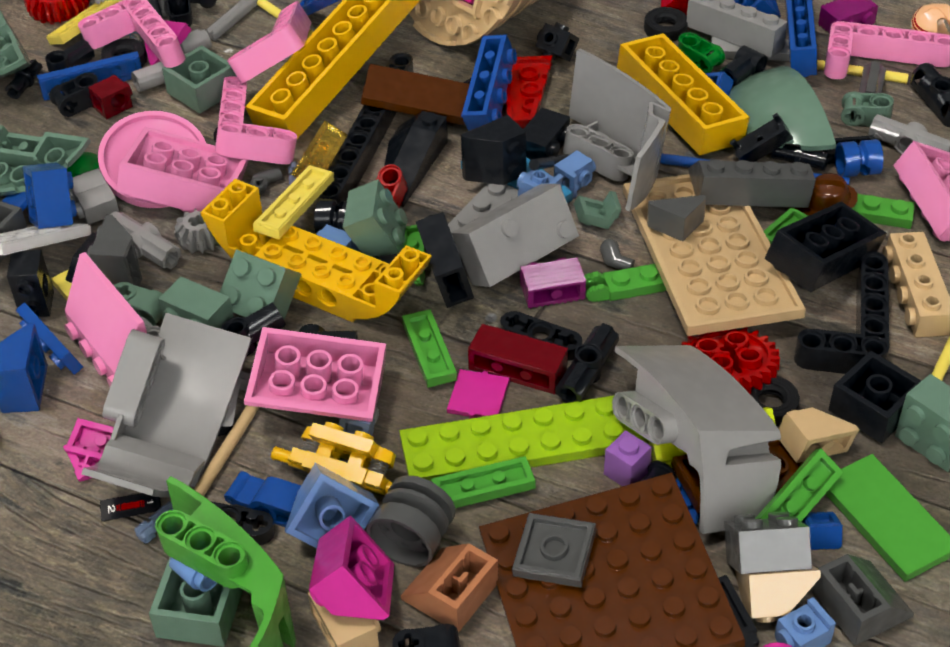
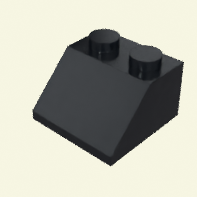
[461,115,527,185]

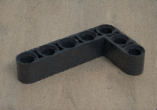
[794,252,889,374]

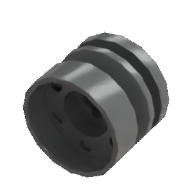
[367,475,456,567]

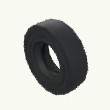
[644,7,688,41]
[101,38,147,67]
[750,376,800,426]

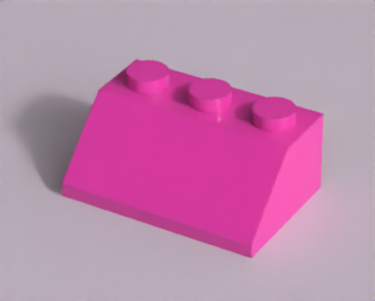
[309,515,395,620]

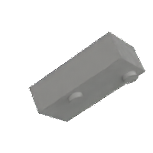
[451,184,579,287]

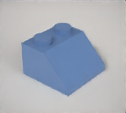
[285,462,379,548]

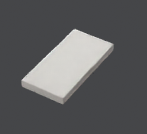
[0,223,91,255]

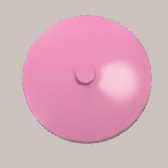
[98,111,206,208]

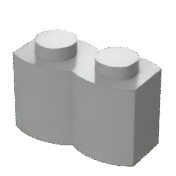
[69,168,120,225]

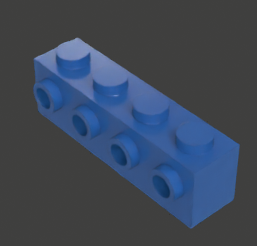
[461,34,517,131]

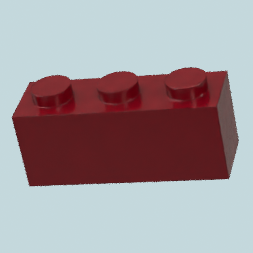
[468,324,568,395]

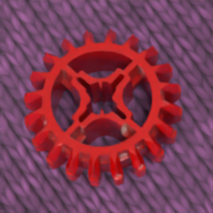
[24,0,90,24]

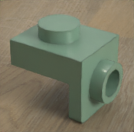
[574,191,621,229]

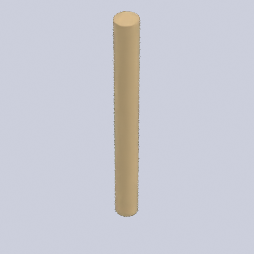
[194,405,260,496]

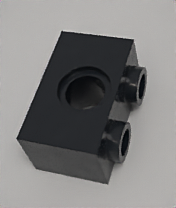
[7,250,54,318]

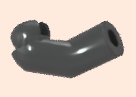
[249,167,282,195]
[600,239,635,270]

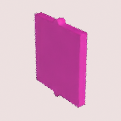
[447,369,510,419]

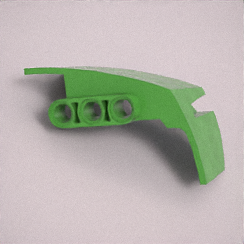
[155,476,296,647]

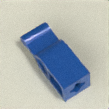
[224,471,301,527]

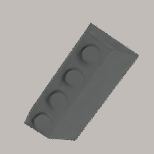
[689,159,816,208]

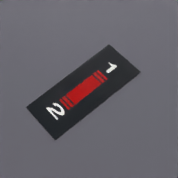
[100,493,161,522]

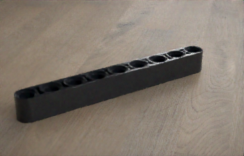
[318,53,414,204]

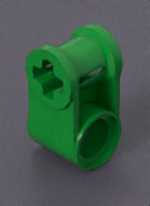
[677,32,725,73]

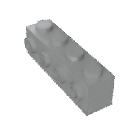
[686,0,788,58]

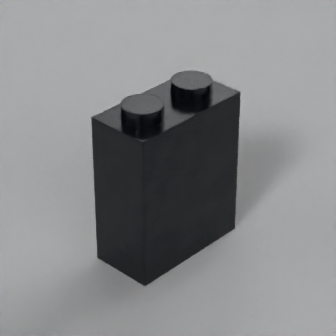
[416,212,474,308]

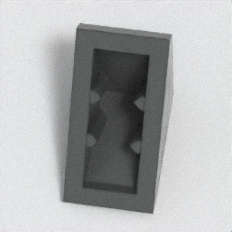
[647,195,706,241]

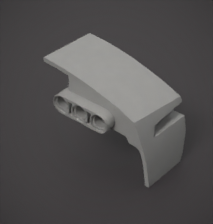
[612,345,781,534]

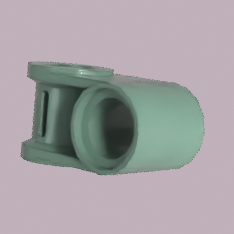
[841,91,894,127]
[114,282,163,326]

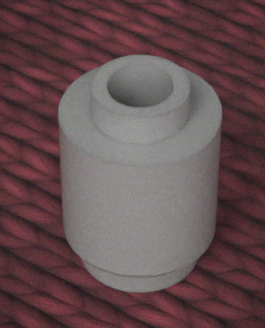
[180,29,212,54]

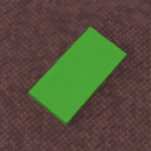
[826,454,950,582]

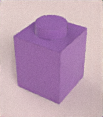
[604,430,652,486]

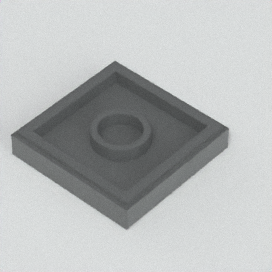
[512,513,597,588]

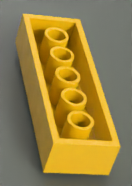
[617,33,750,156]

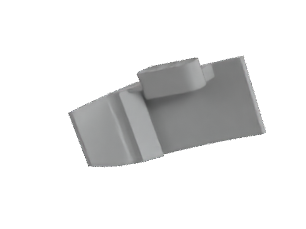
[563,49,671,212]
[81,313,252,497]

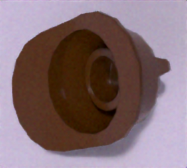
[793,173,858,216]

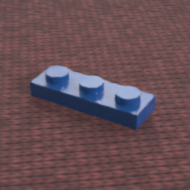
[16,302,83,375]

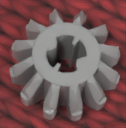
[174,208,219,254]

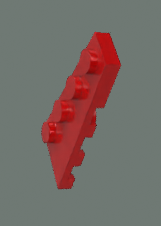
[506,55,552,129]

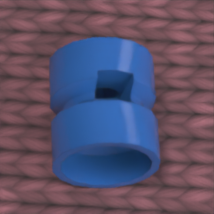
[835,139,884,177]

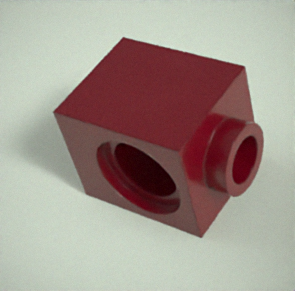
[88,75,133,120]

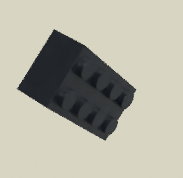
[764,201,887,293]

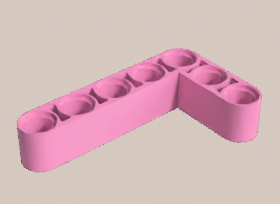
[78,0,186,68]
[227,1,312,83]
[824,21,950,79]
[215,76,297,165]

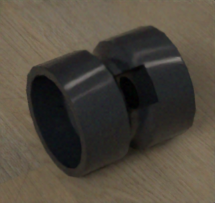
[314,198,347,233]

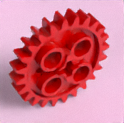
[681,327,780,394]

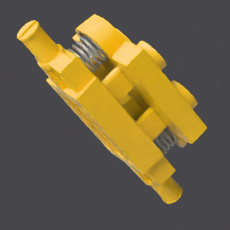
[271,422,396,495]

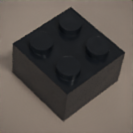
[828,351,921,444]

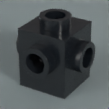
[535,22,579,62]

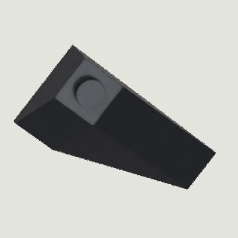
[384,111,448,207]

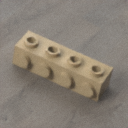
[882,232,950,338]

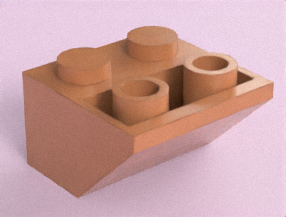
[401,543,498,633]

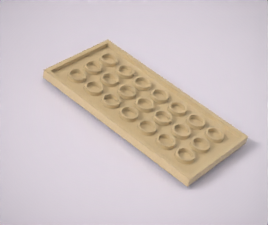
[623,174,806,336]

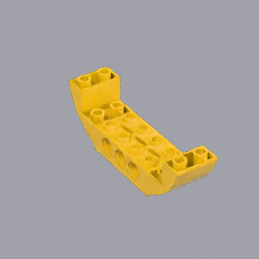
[200,179,432,322]

